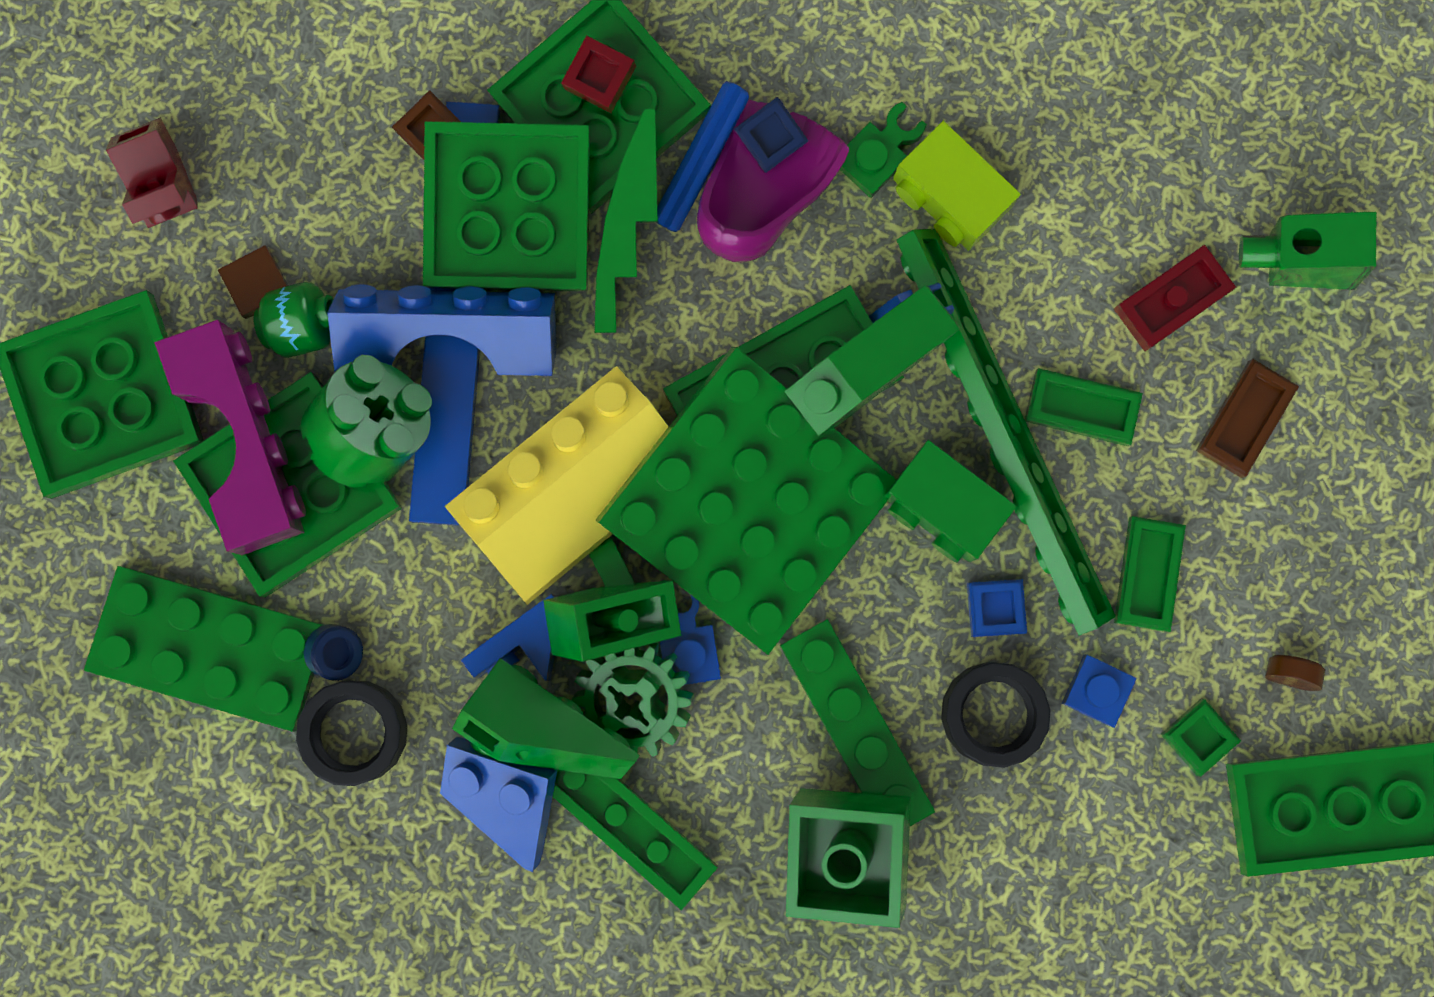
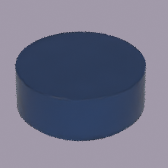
[304,624,363,681]

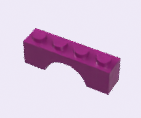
[154,320,306,555]

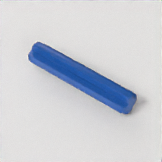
[656,81,749,232]

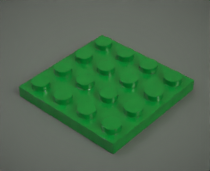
[596,347,896,655]

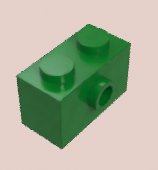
[885,440,1017,563]

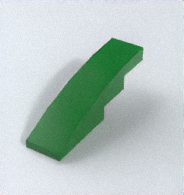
[594,109,658,333]

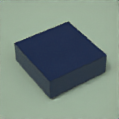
[734,97,809,173]

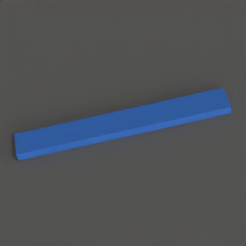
[409,101,501,526]

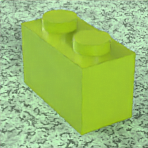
[893,120,1021,251]

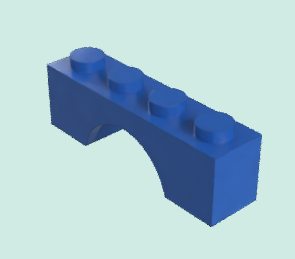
[327,284,557,376]

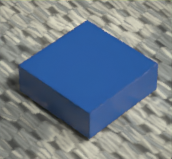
[967,579,1027,637]

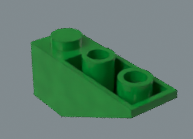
[452,658,640,779]

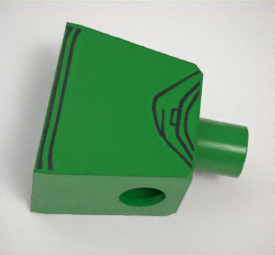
[1239,212,1377,290]

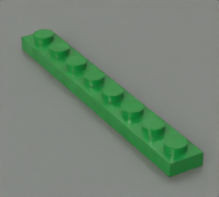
[896,229,1116,636]

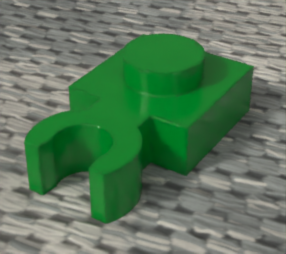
[839,102,927,198]

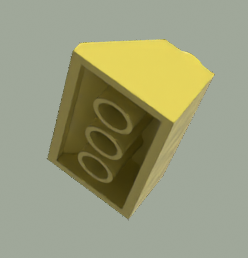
[445,366,668,605]

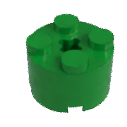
[301,355,432,487]

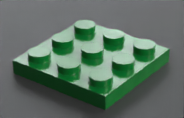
[487,0,711,214]
[423,121,590,291]
[0,290,204,499]
[173,372,402,598]

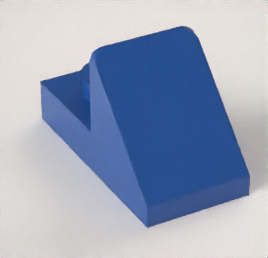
[461,594,556,681]

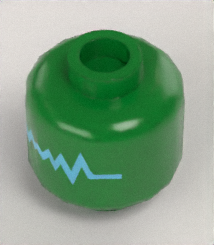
[253,282,334,358]

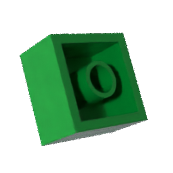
[786,788,911,928]

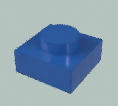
[1061,655,1137,728]

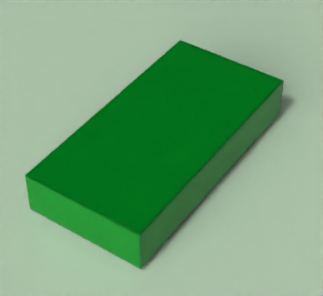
[1025,368,1143,446]
[1114,516,1186,632]

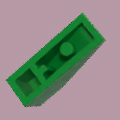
[784,285,961,436]

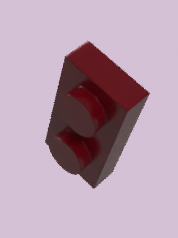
[1114,245,1237,352]

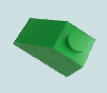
[543,580,681,662]

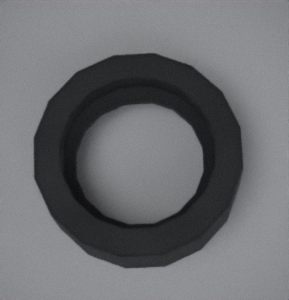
[941,662,1051,768]
[296,680,407,786]

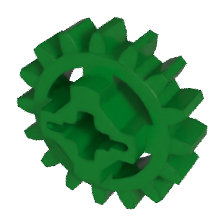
[572,642,694,757]

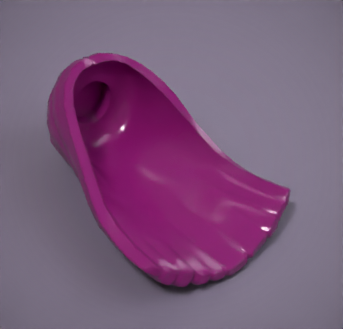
[697,100,849,263]

